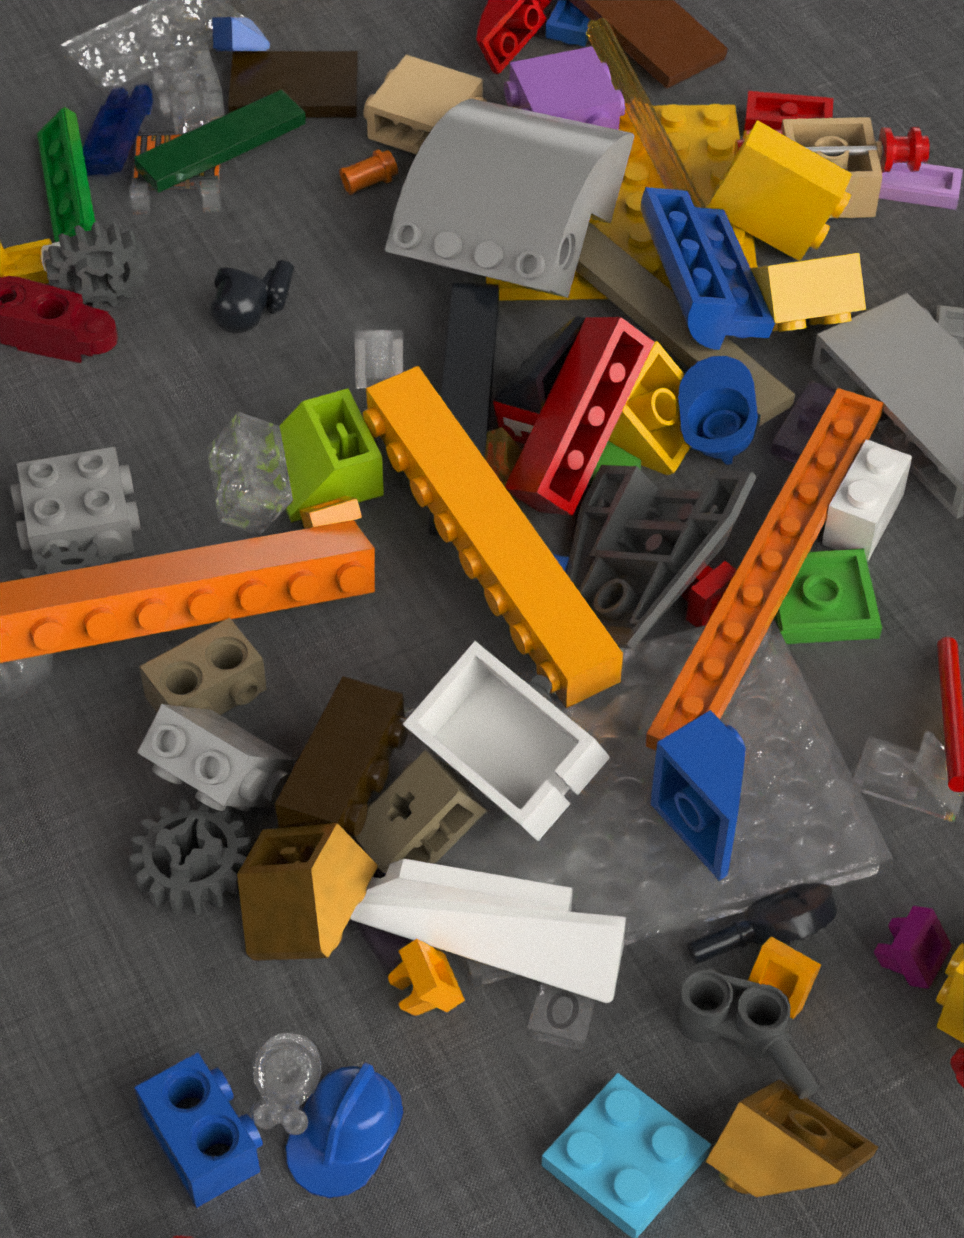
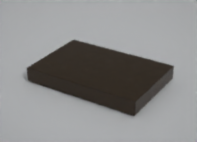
[228,51,358,118]

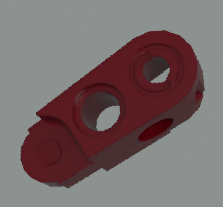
[0,276,118,364]

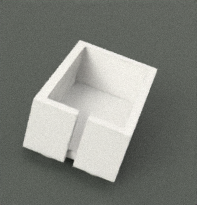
[403,641,610,841]

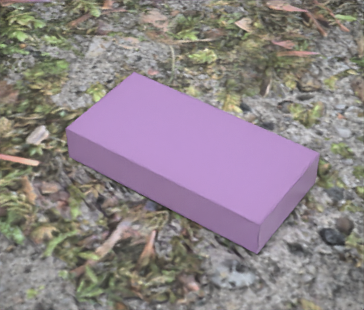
[879,163,963,210]

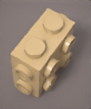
[363,55,487,155]

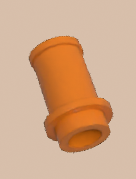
[339,149,398,195]

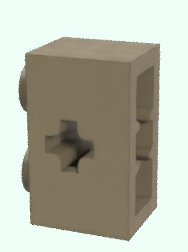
[354,750,487,874]

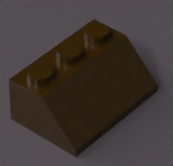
[275,676,409,837]

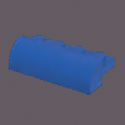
[641,187,775,350]

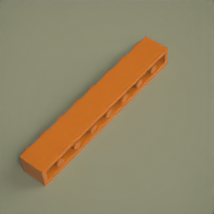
[0,520,375,663]

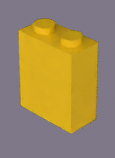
[707,120,852,261]

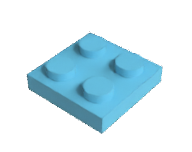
[541,1073,711,1238]

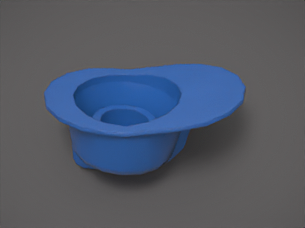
[678,356,758,465]
[286,1062,403,1198]

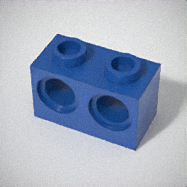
[134,1052,263,1208]

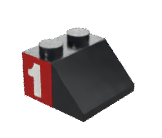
[493,316,585,444]

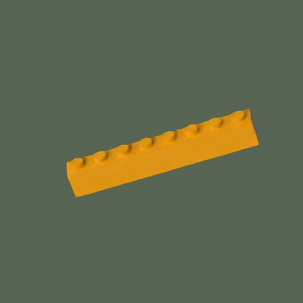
[363,366,623,708]

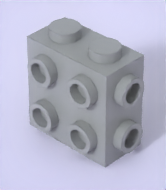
[10,446,141,559]
[137,704,296,812]

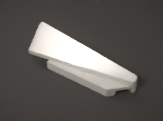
[350,859,626,1003]

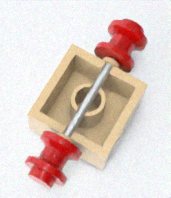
[735,117,929,218]

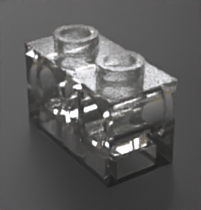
[151,43,225,134]
[207,412,293,535]

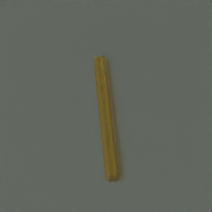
[586,17,706,208]

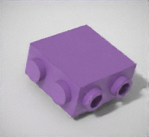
[504,46,625,130]

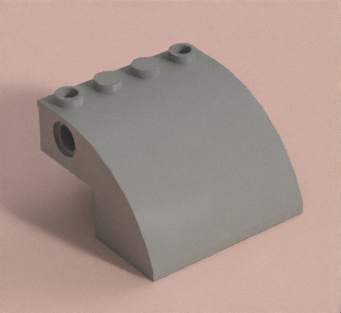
[384,99,635,298]

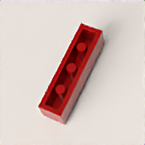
[505,317,655,516]

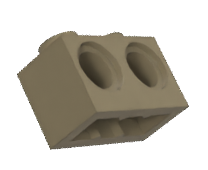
[139,618,267,715]

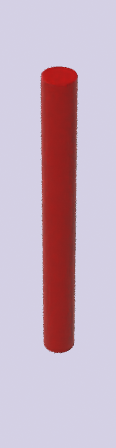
[937,637,964,792]

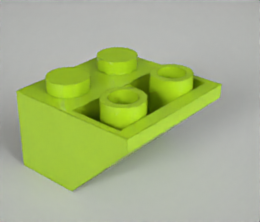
[259,388,384,523]

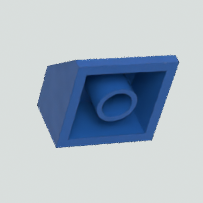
[650,710,746,881]

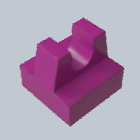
[874,906,952,989]

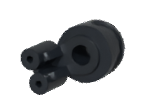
[210,260,294,333]

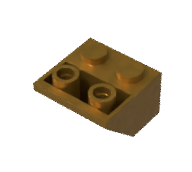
[237,823,378,961]

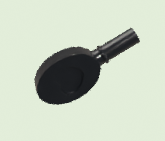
[687,883,837,964]

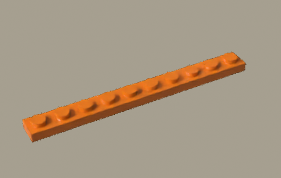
[645,388,884,750]

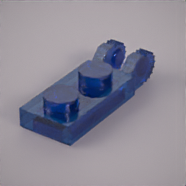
[82,84,154,176]

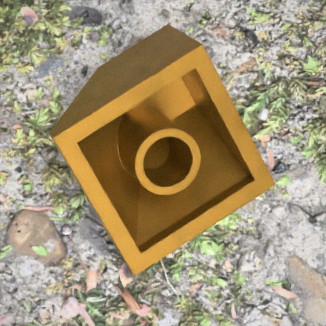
[706,1079,878,1197]

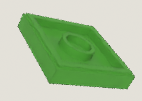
[774,549,882,645]

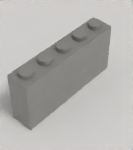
[812,293,964,519]

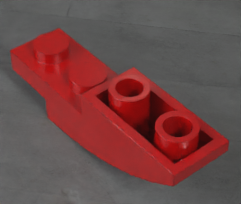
[476,0,552,74]

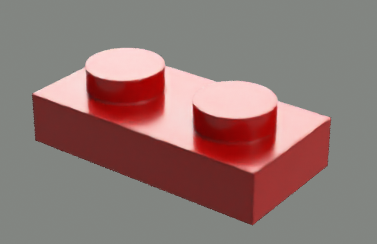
[744,91,834,131]

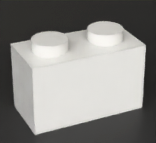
[822,439,912,562]

